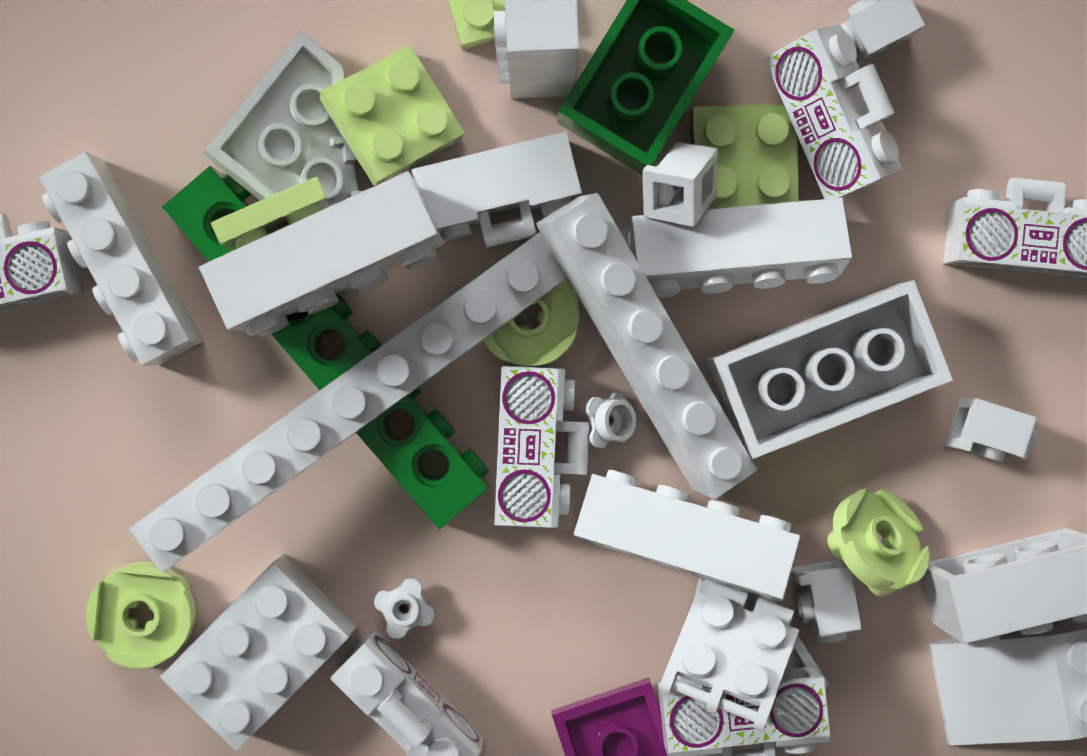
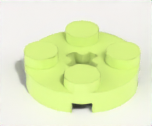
[483,279,580,367]
[827,488,930,597]
[86,561,196,669]

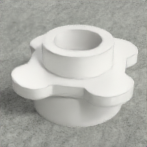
[586,393,636,448]
[374,578,435,639]

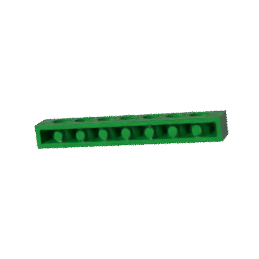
[162,166,490,530]

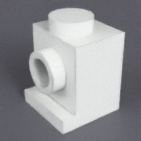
[841,0,925,65]
[643,142,718,227]
[945,397,1037,463]
[790,559,861,643]

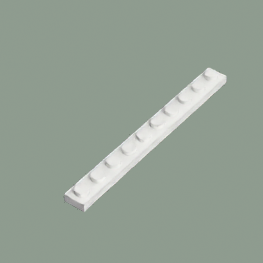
[128,232,568,573]

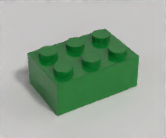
[557,0,735,175]

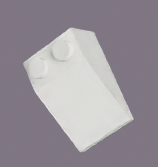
[929,618,1087,745]

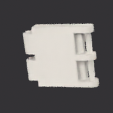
[659,581,799,732]

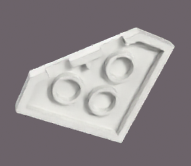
[202,31,361,207]

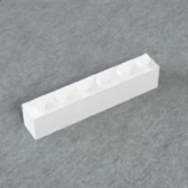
[536,193,757,500]

